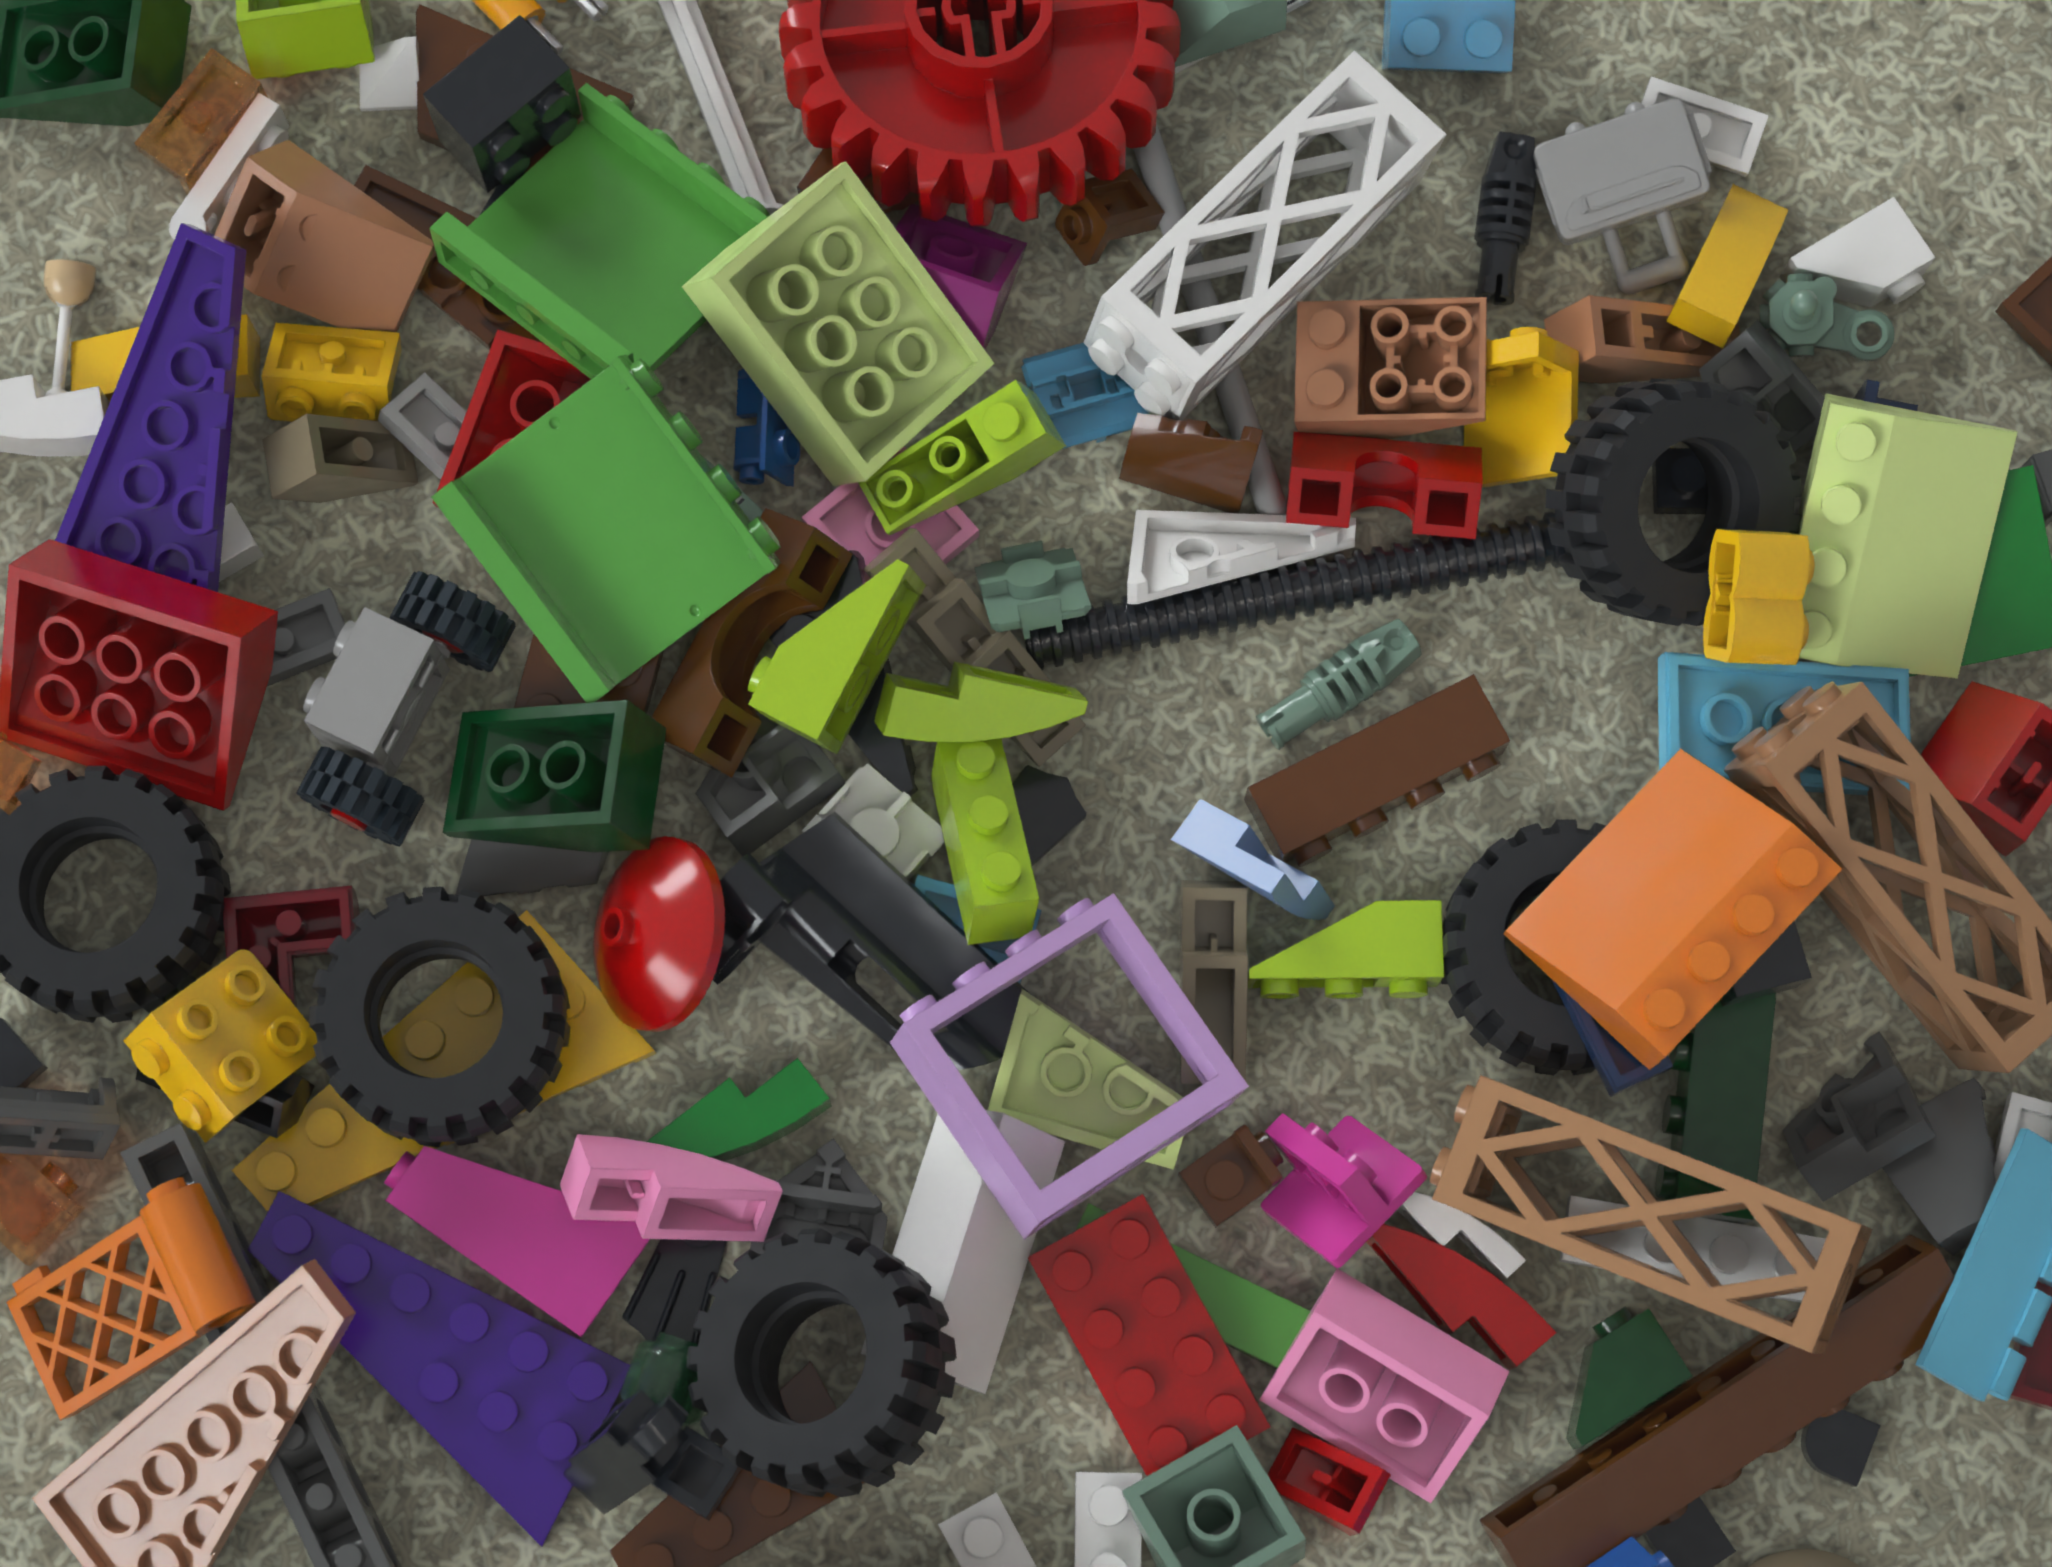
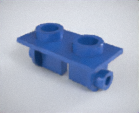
[733,369,800,487]

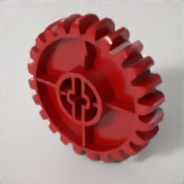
[779,0,1181,226]

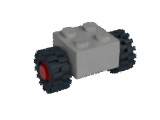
[296,571,516,847]

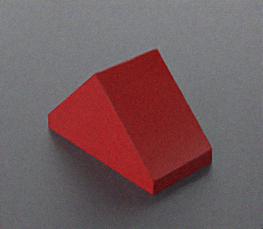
[1267,1427,1391,1536]

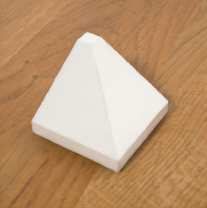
[359,37,419,111]

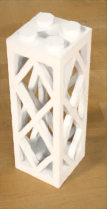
[1084,50,1447,420]

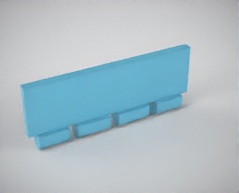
[1915,1128,2052,1402]

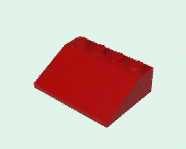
[0,539,278,811]

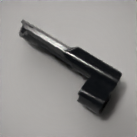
[713,812,1030,1070]

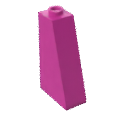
[384,1146,650,1338]

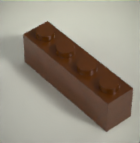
[1244,674,1510,867]

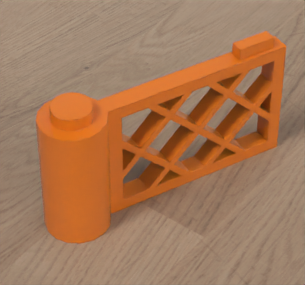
[6,1177,257,1420]

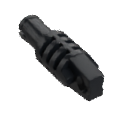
[1474,132,1537,305]

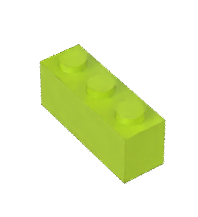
[931,738,1039,945]

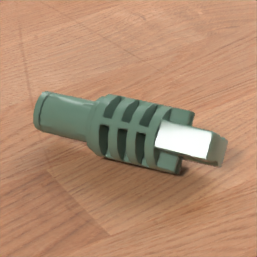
[1256,618,1422,750]

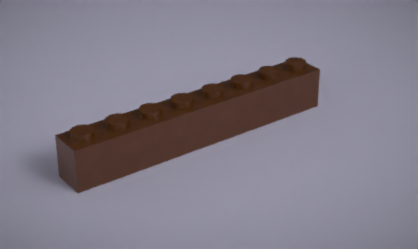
[1479,1234,1954,1567]

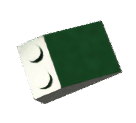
[0,0,192,126]
[443,700,667,853]

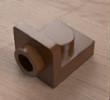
[1055,168,1165,266]
[1178,1124,1284,1228]

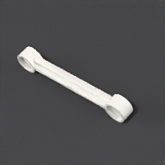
[655,0,783,215]

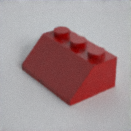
[432,329,591,509]

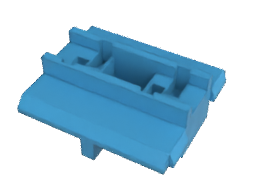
[1021,342,1149,449]

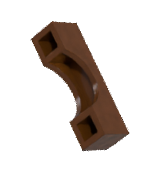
[652,508,853,778]

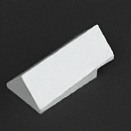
[861,1110,1065,1394]

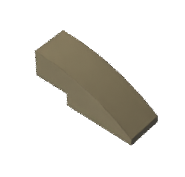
[1180,880,1248,1084]

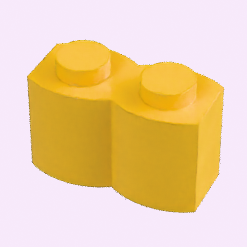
[1703,529,1815,665]

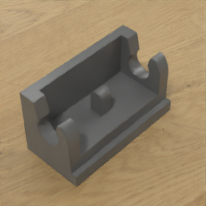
[0,1077,120,1160]

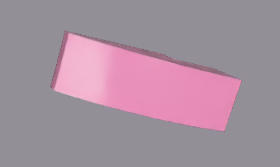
[560,1134,783,1242]

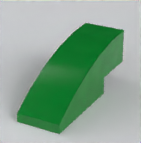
[646,1058,832,1162]

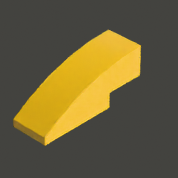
[1666,184,1789,349]

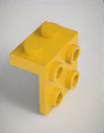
[1464,327,1579,488]
[123,950,318,1143]

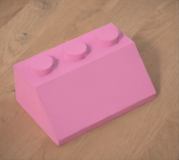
[1260,1268,1509,1503]

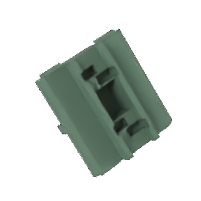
[974,540,1091,640]

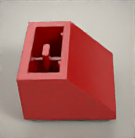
[1920,681,2052,857]

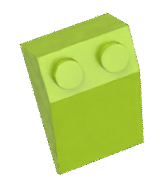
[236,0,375,80]
[748,559,926,754]

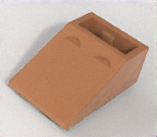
[214,140,435,332]
[1294,297,1487,439]

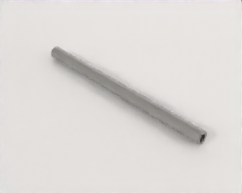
[1134,121,1287,515]

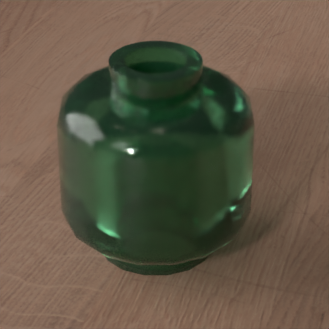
[620,1331,704,1426]

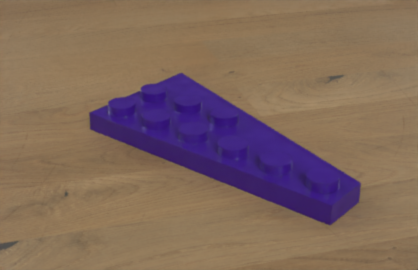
[55,223,246,592]
[248,1191,633,1547]

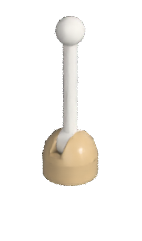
[43,259,96,396]

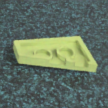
[988,989,1184,1170]

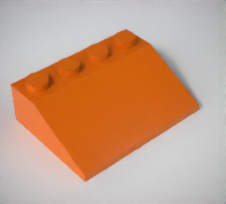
[1503,749,1842,1070]

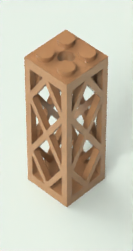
[1724,682,2052,1073]
[1430,1075,1873,1354]

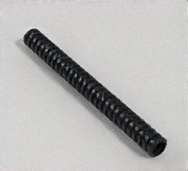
[1025,511,1566,670]

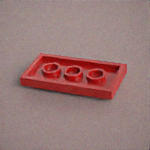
[1028,1193,1271,1476]

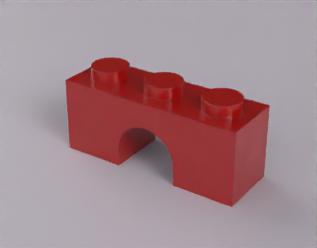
[1286,431,1483,539]

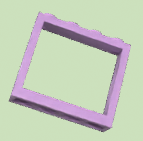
[890,893,1249,1240]

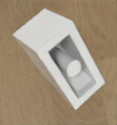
[1779,197,1935,307]

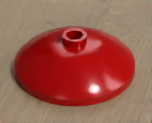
[593,836,725,1032]

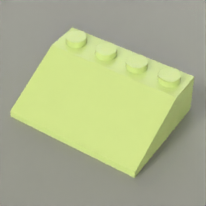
[682,161,995,487]
[1793,393,2018,679]

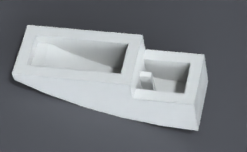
[0,374,110,456]

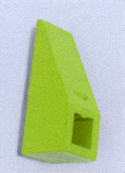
[858,379,1066,535]
[1248,900,1444,999]

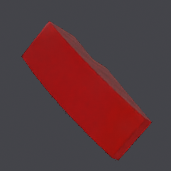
[1366,1224,1557,1370]

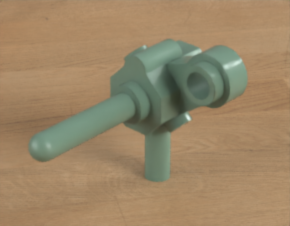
[1759,273,1895,362]

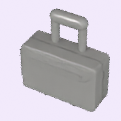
[1534,98,1712,295]

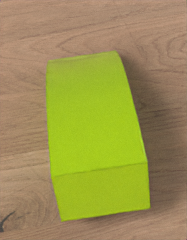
[874,661,1088,742]

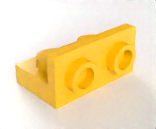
[262,322,402,422]

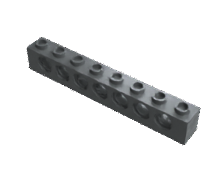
[120,1122,401,1567]

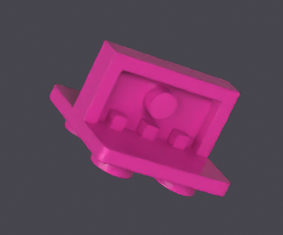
[1260,1113,1427,1268]

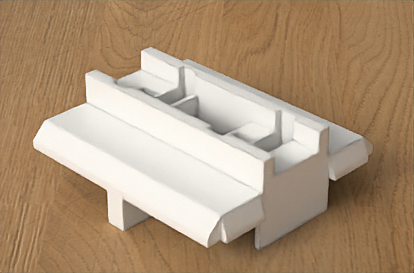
[802,763,945,880]

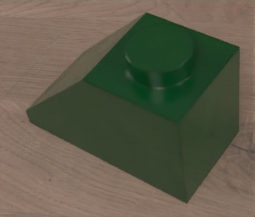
[1566,1306,1693,1450]

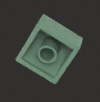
[1122,1425,1306,1567]

